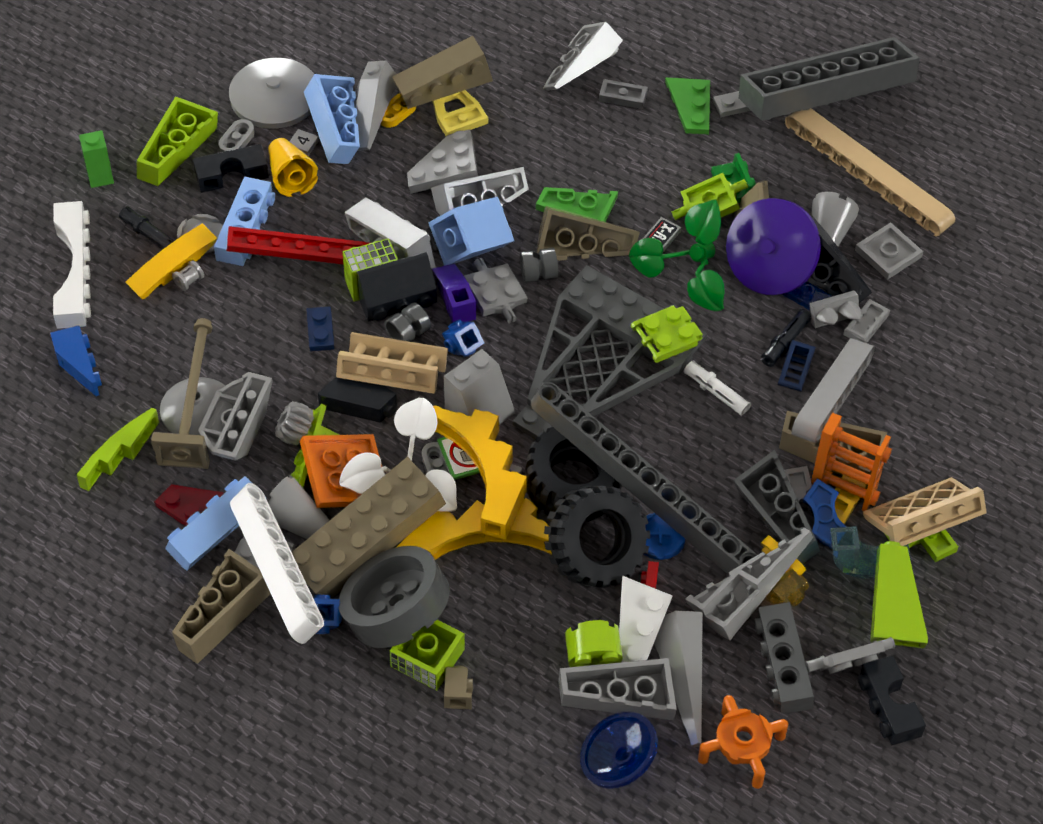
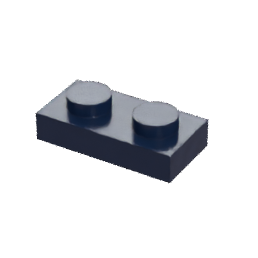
[306,306,334,351]

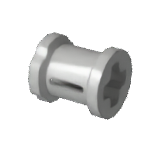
[172,260,204,291]

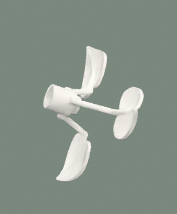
[339,398,457,512]

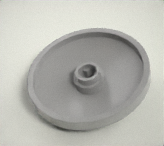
[229,58,314,129]

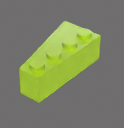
[137,96,218,186]

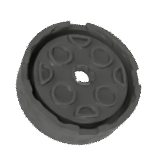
[339,546,450,648]

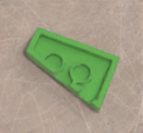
[665,77,710,135]

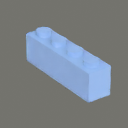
[165,476,253,571]

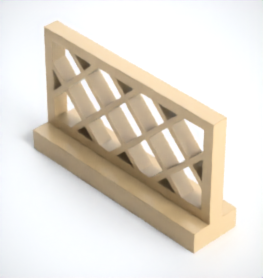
[863,477,987,546]

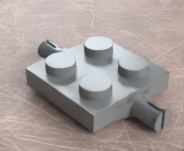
[464,258,528,323]
[805,637,895,674]

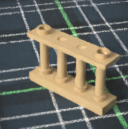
[336,332,448,394]

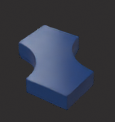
[803,478,847,549]

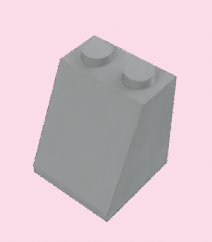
[444,349,515,425]

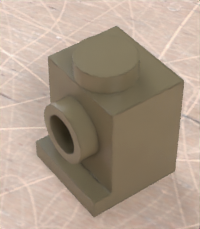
[444,666,473,709]

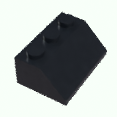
[357,252,437,322]

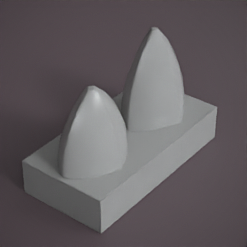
[810,291,862,328]

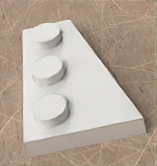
[619,576,672,663]

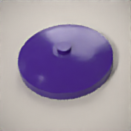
[726,198,821,295]

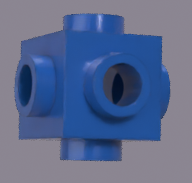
[442,320,484,357]
[313,595,342,634]

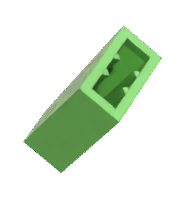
[79,130,114,188]

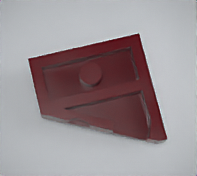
[154,484,224,526]

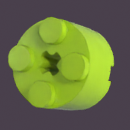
[565,620,623,667]

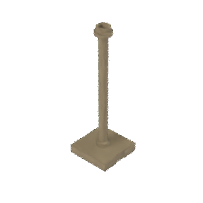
[151,318,212,469]

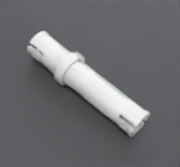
[684,360,751,416]

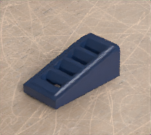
[778,340,816,392]

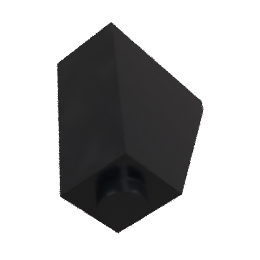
[318,377,397,423]

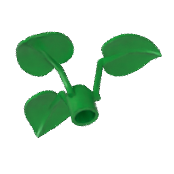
[629,199,725,311]

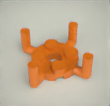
[698,695,788,789]

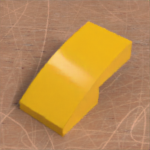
[835,475,867,524]

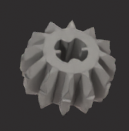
[275,401,314,445]

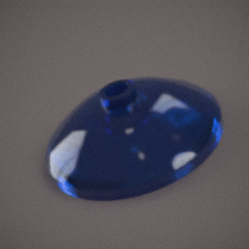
[580,712,658,789]

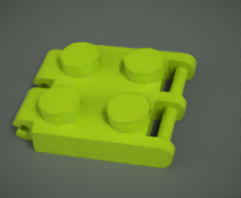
[631,305,703,363]

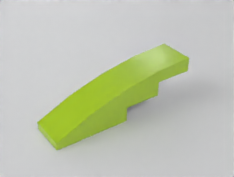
[77,408,159,491]

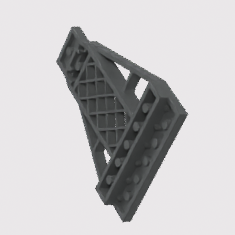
[513,265,707,439]

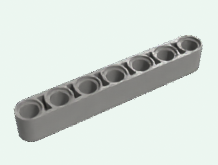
[791,338,875,443]

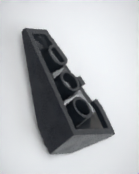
[808,216,872,303]

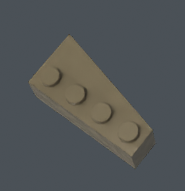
[392,36,493,109]
[172,549,271,664]

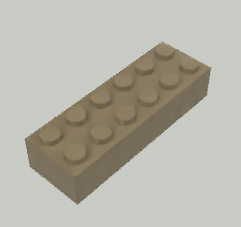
[292,456,446,599]

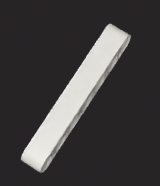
[230,483,324,644]

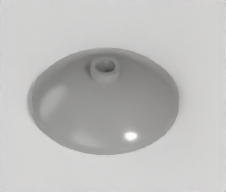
[160,377,225,435]

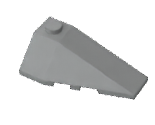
[354,60,396,151]

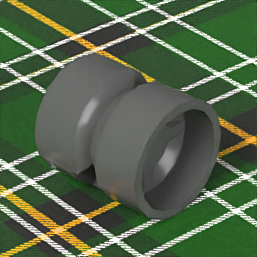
[520,248,558,283]
[385,303,431,342]

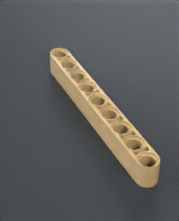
[785,108,955,237]

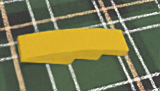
[126,223,217,299]

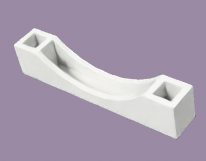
[53,201,91,329]

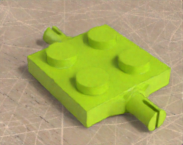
[671,173,748,220]

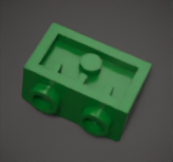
[711,153,756,203]

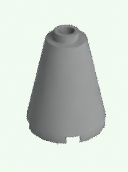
[811,192,859,246]
[268,476,330,539]

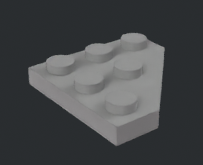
[407,129,478,194]

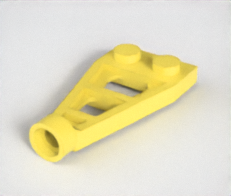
[432,90,488,136]

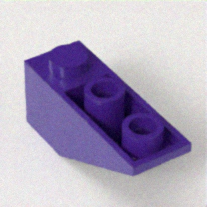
[432,263,476,323]

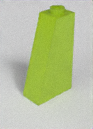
[870,541,928,648]

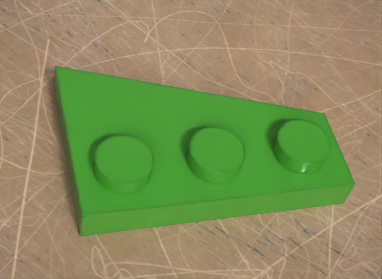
[536,187,618,222]

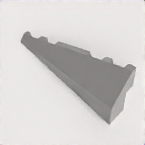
[685,528,813,640]
[654,611,703,747]

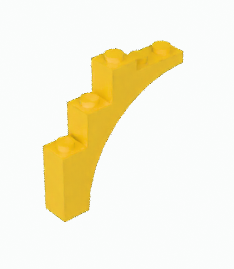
[433,406,527,540]
[397,498,552,560]

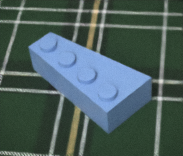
[304,74,360,164]

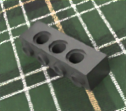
[754,602,814,714]

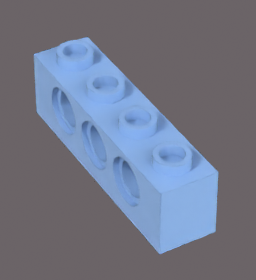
[214,177,275,266]

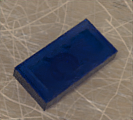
[782,281,833,310]

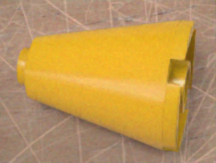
[268,138,318,197]

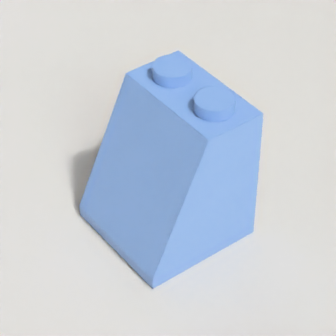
[428,196,514,266]

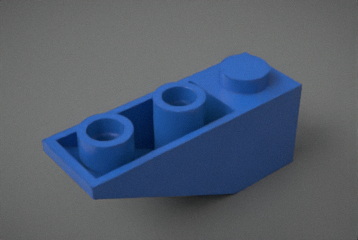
[50,325,102,396]

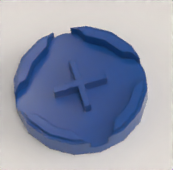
[644,513,686,560]

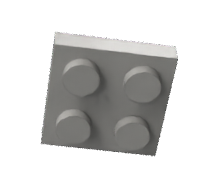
[855,222,923,280]

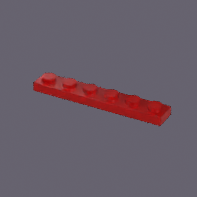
[226,226,371,264]

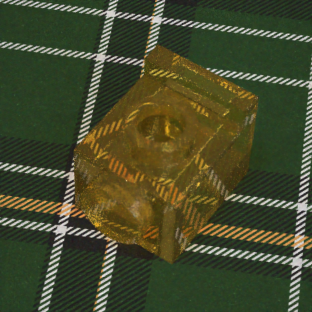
[766,569,809,607]

